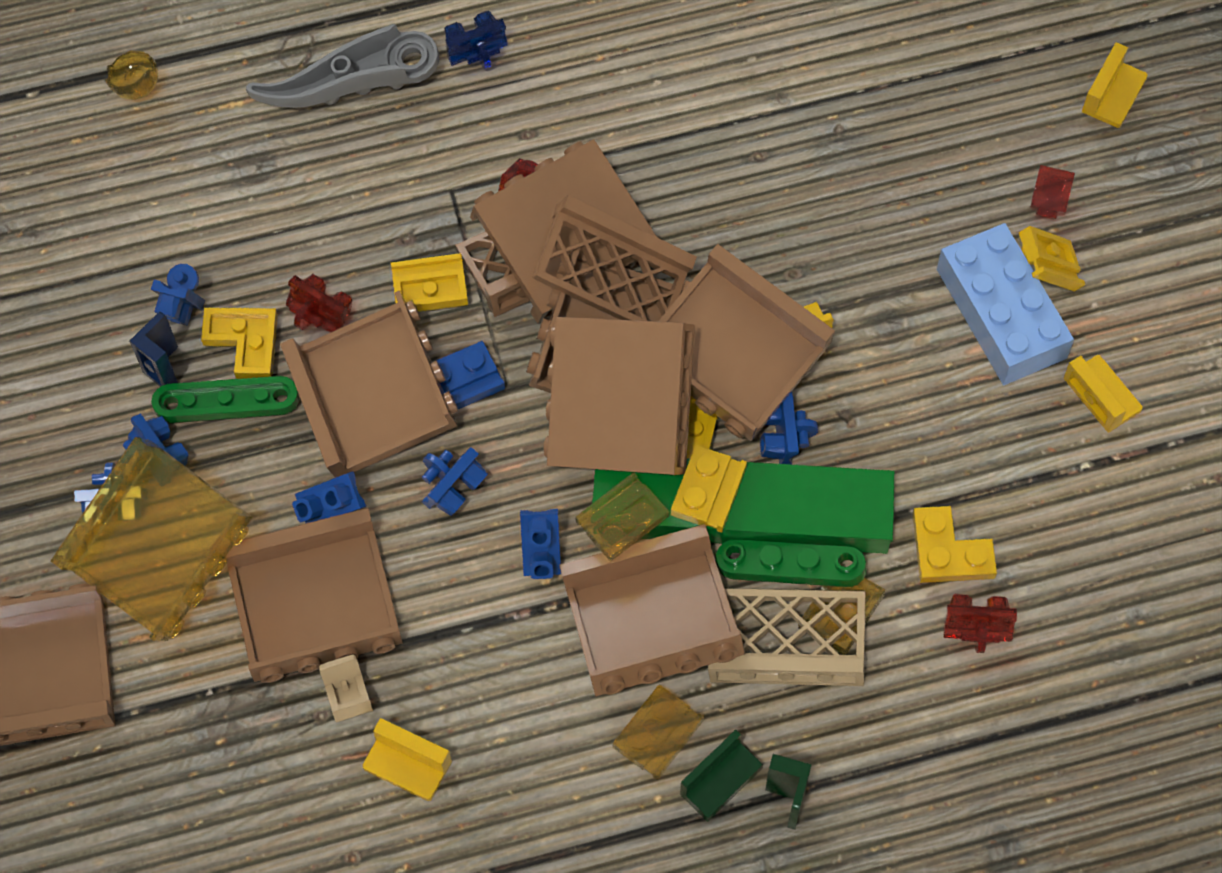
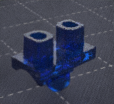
[444,11,508,69]

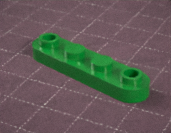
[151,376,299,423]
[716,539,867,587]

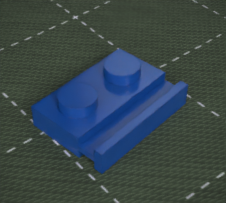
[437,340,505,409]

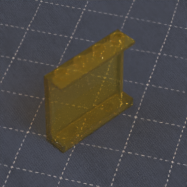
[51,437,253,641]

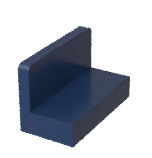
[129,312,178,387]

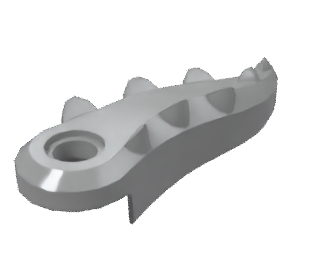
[246,24,439,108]

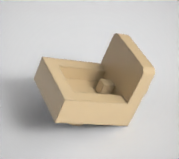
[319,654,373,723]

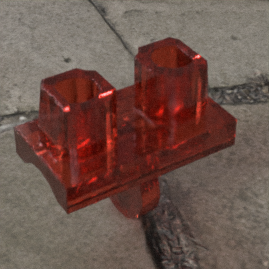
[286,274,353,333]
[943,594,1017,653]

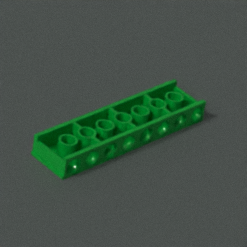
[591,458,895,554]

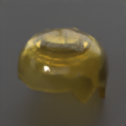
[105,50,158,100]

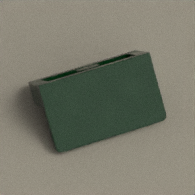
[680,730,763,822]
[765,754,812,830]

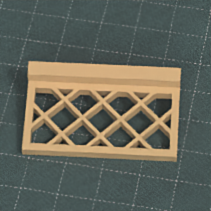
[708,589,865,686]

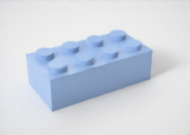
[937,223,1074,386]

